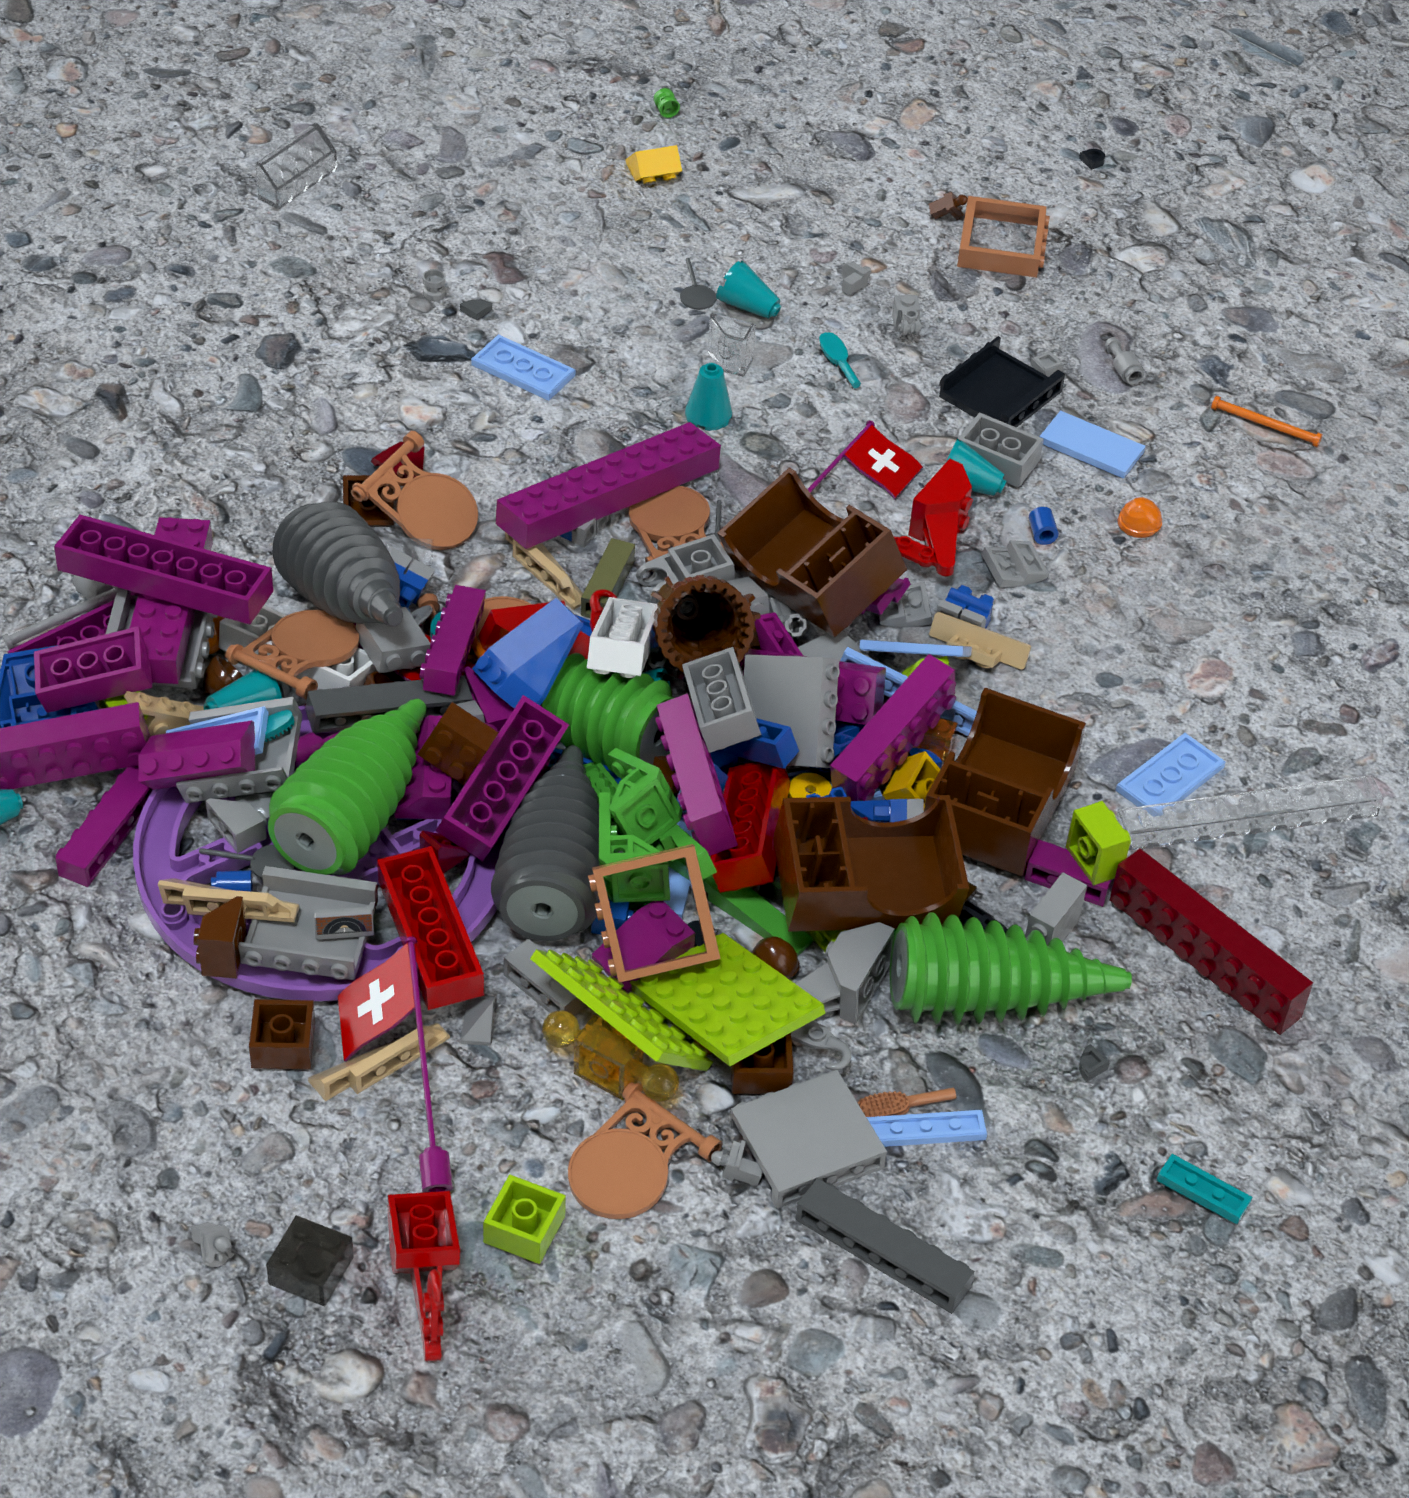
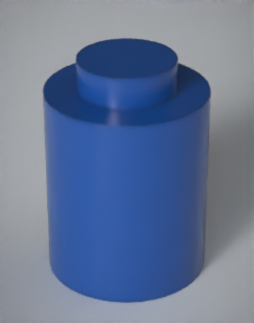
[1028,507,1059,545]
[211,870,253,892]

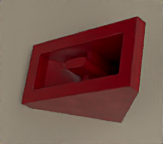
[419,830,470,874]

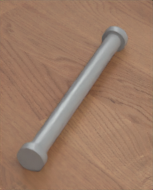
[2,586,118,650]

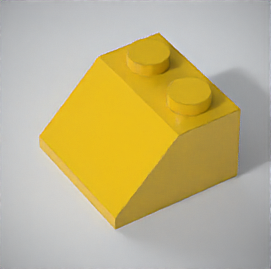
[625,145,682,184]
[883,751,940,808]

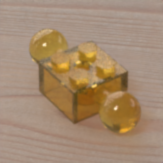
[542,1010,679,1102]

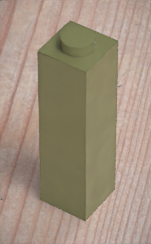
[581,538,635,618]

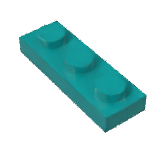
[1156,1154,1253,1225]

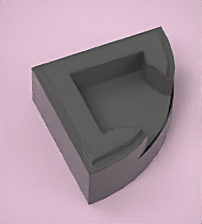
[460,300,493,320]
[1079,1044,1110,1082]

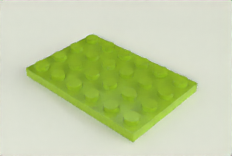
[630,933,825,1066]
[530,949,713,1072]

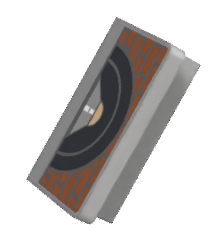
[314,906,374,940]

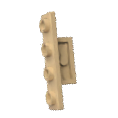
[929,612,1031,670]
[124,691,204,736]

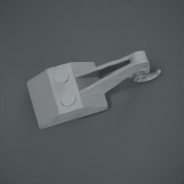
[791,922,895,1070]

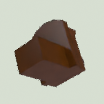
[929,192,968,220]

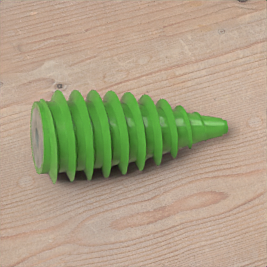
[540,653,674,773]
[268,699,427,875]
[890,912,1132,1025]

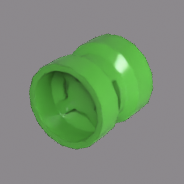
[653,88,680,118]

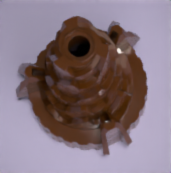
[651,575,761,680]

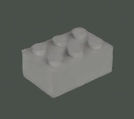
[958,412,1044,488]

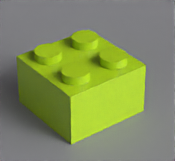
[1065,801,1131,886]
[483,1174,566,1264]

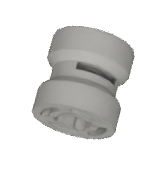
[422,269,446,301]

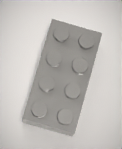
[682,647,761,753]

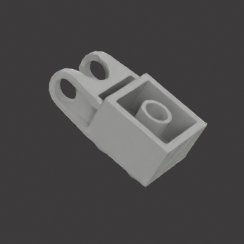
[636,534,735,604]

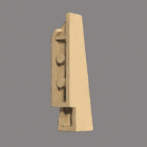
[505,532,583,610]
[158,878,299,922]
[308,1023,450,1101]

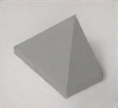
[461,995,496,1046]

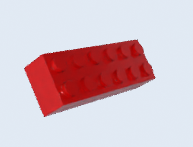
[710,762,790,893]
[377,846,484,1010]

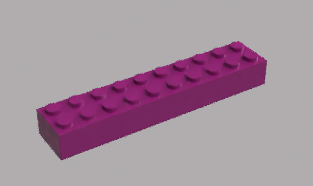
[496,422,721,549]

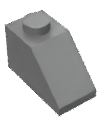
[206,798,267,853]

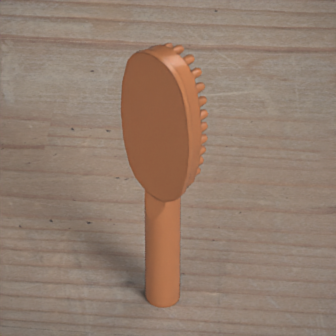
[857,1087,956,1117]

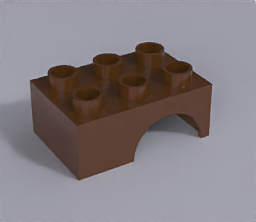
[717,467,907,638]
[924,688,1086,876]
[773,795,969,932]

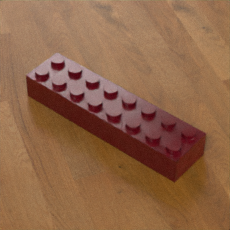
[1109,848,1314,1035]

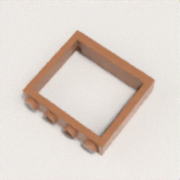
[957,196,1050,278]
[588,844,720,983]

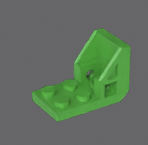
[608,748,683,845]
[599,792,670,902]

